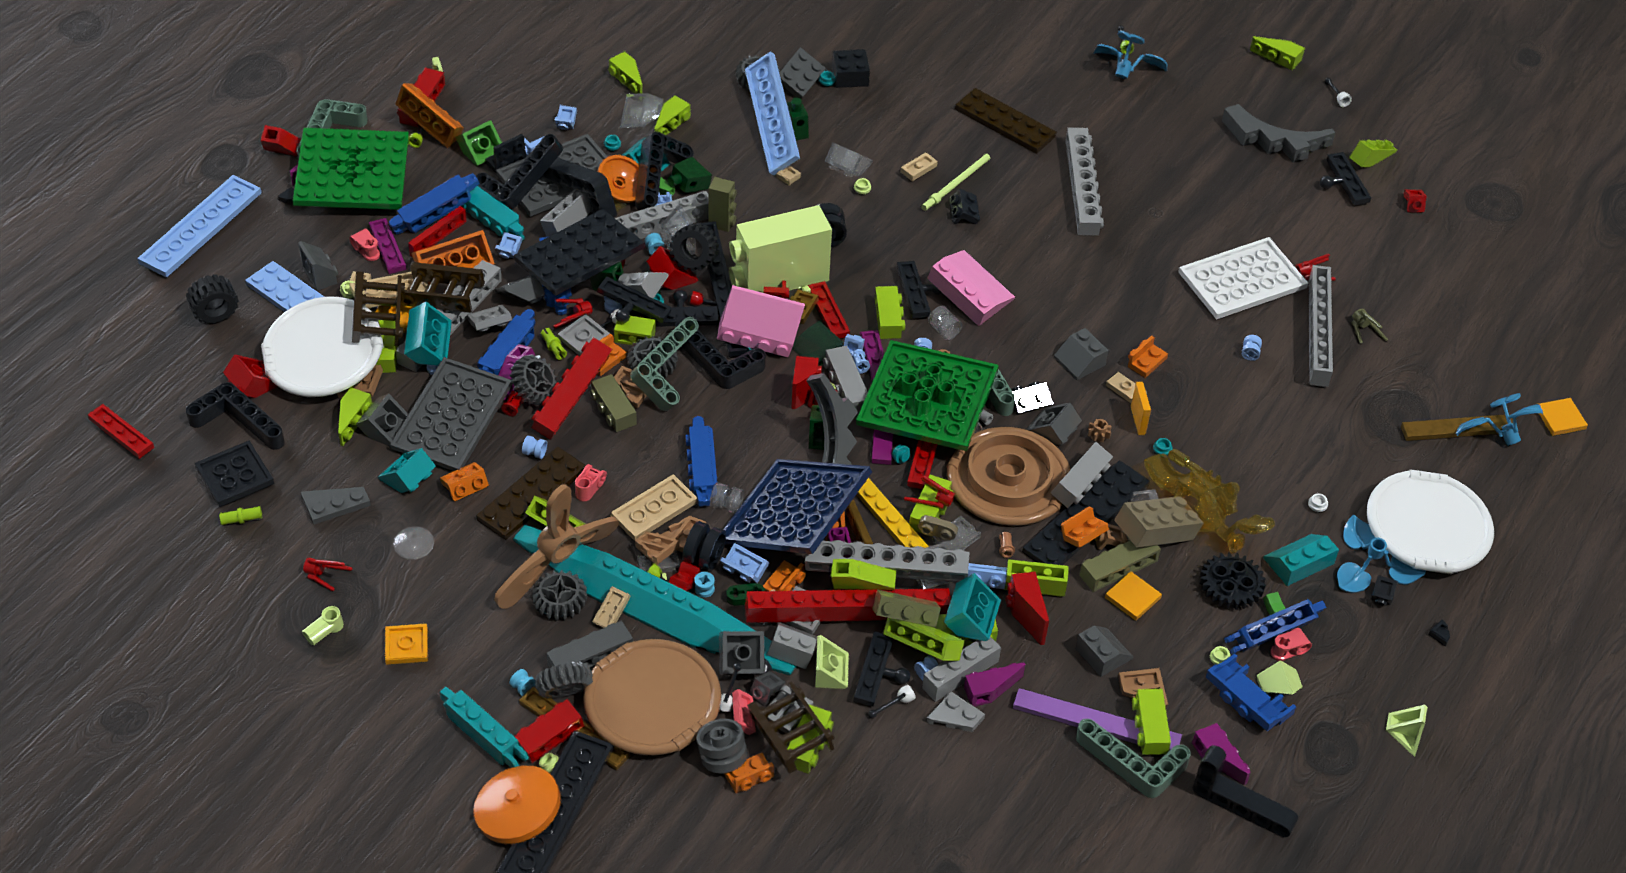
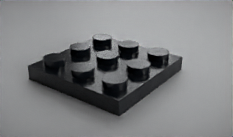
[194,440,274,507]

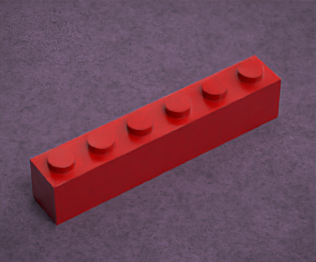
[531,337,613,440]

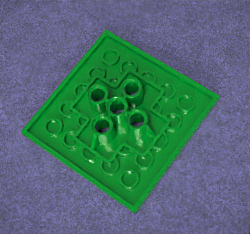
[293,128,409,209]
[856,340,999,451]

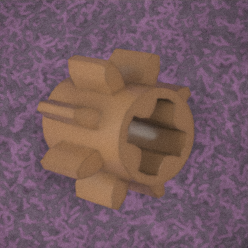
[1088,419,1112,442]

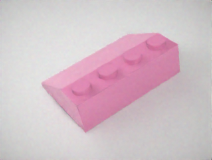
[927,250,1015,326]
[717,285,805,357]

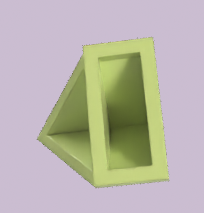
[1256,660,1303,694]
[1386,705,1427,757]

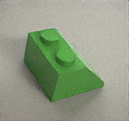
[455,120,502,166]

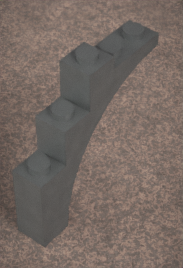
[1222,104,1336,162]
[806,373,858,465]

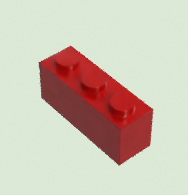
[514,699,585,763]

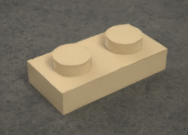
[901,153,938,181]

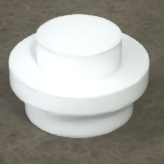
[1308,493,1328,512]

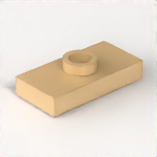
[1106,372,1147,403]
[592,586,631,628]

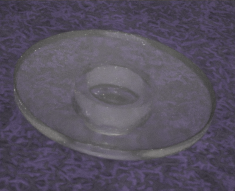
[393,527,434,560]

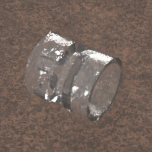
[928,306,962,340]
[710,482,744,513]

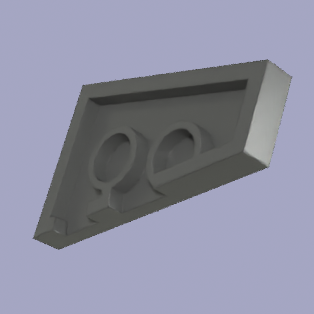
[301,487,371,525]

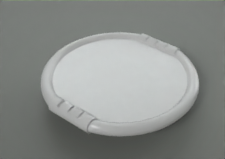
[261,297,384,397]
[1367,470,1494,574]

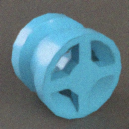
[644,233,666,255]
[695,572,715,597]
[509,669,536,696]

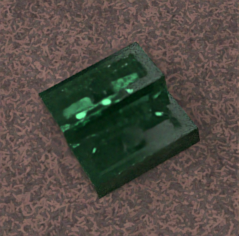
[792,321,843,366]

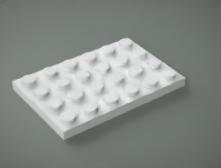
[1178,237,1308,319]

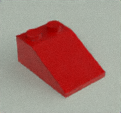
[1005,572,1049,645]

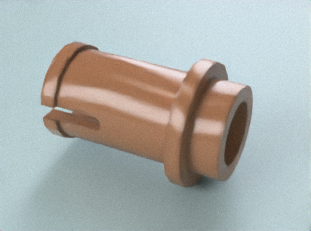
[999,532,1015,558]

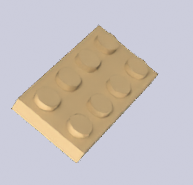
[349,272,429,309]
[611,474,698,541]

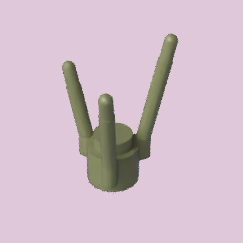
[1351,309,1388,344]

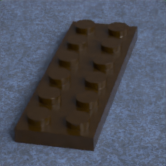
[955,88,1057,154]
[476,446,586,540]

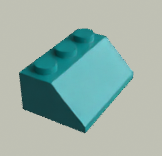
[404,302,452,366]
[1263,534,1339,586]
[944,573,1001,641]

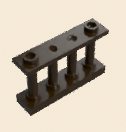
[401,262,485,313]
[352,271,405,346]
[747,681,835,774]

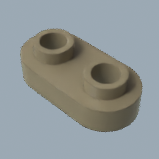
[918,515,958,541]

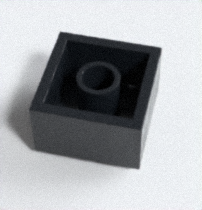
[832,49,870,88]

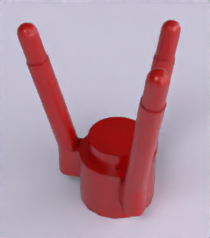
[1295,254,1336,281]
[553,298,592,328]
[904,475,955,509]
[303,557,353,591]

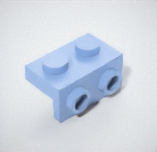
[720,543,769,583]
[968,563,1007,589]

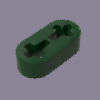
[726,583,765,606]

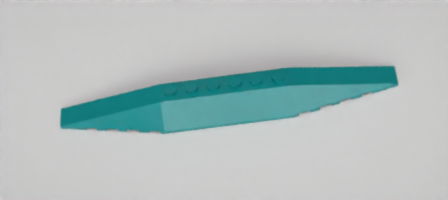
[513,525,797,676]

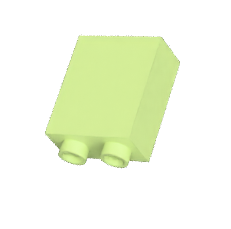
[729,205,832,293]

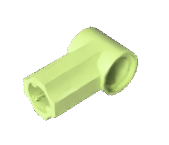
[302,606,344,645]

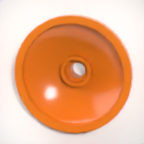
[597,155,639,203]

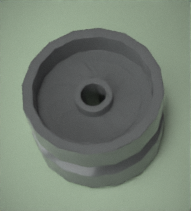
[696,719,748,773]

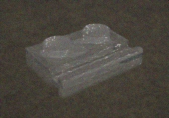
[932,516,981,551]

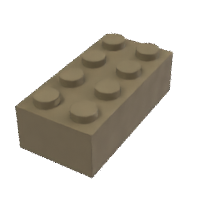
[1114,496,1203,548]

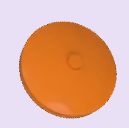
[474,766,561,844]

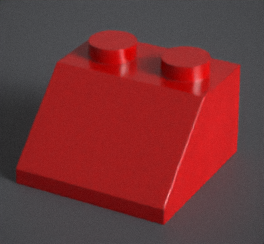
[647,246,698,290]
[223,354,278,398]
[792,356,822,409]

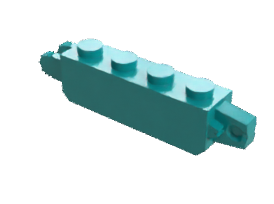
[461,186,525,242]
[440,687,529,768]

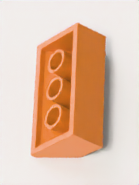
[395,83,464,148]
[411,230,495,285]

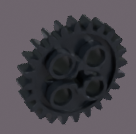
[1200,552,1266,610]

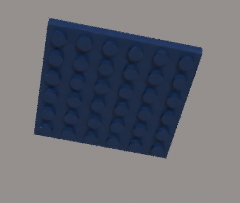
[723,459,872,554]

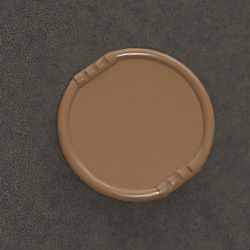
[946,427,1071,526]
[583,639,721,755]

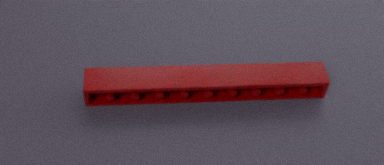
[745,588,951,623]

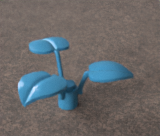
[1094,31,1167,79]
[1456,393,1543,445]
[1337,515,1426,593]

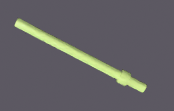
[921,154,990,211]

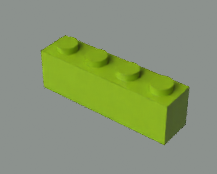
[884,617,964,661]

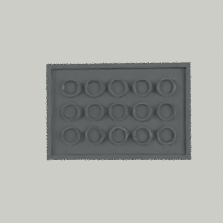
[496,134,607,217]
[390,357,513,471]

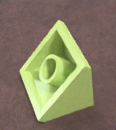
[815,635,849,689]

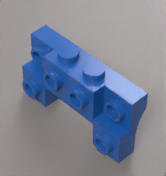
[1206,653,1296,731]

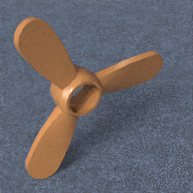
[494,484,620,609]

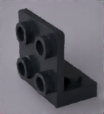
[485,134,526,174]

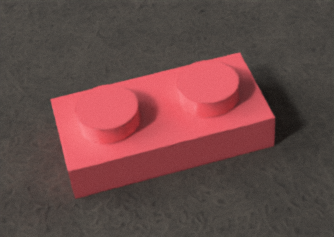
[732,689,756,735]

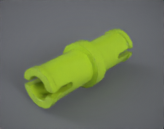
[540,328,567,360]
[220,506,263,526]

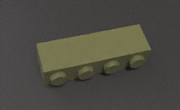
[1079,540,1161,592]

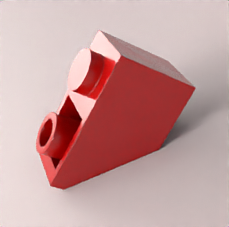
[261,125,301,156]

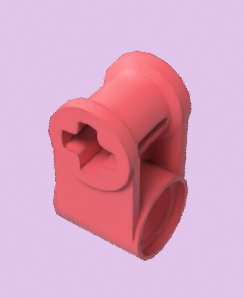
[349,229,380,261]
[575,464,607,501]
[1270,628,1312,661]

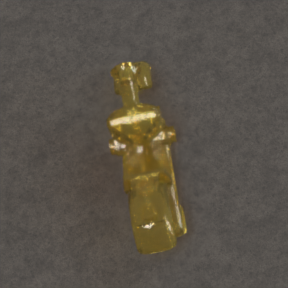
[1144,449,1275,553]

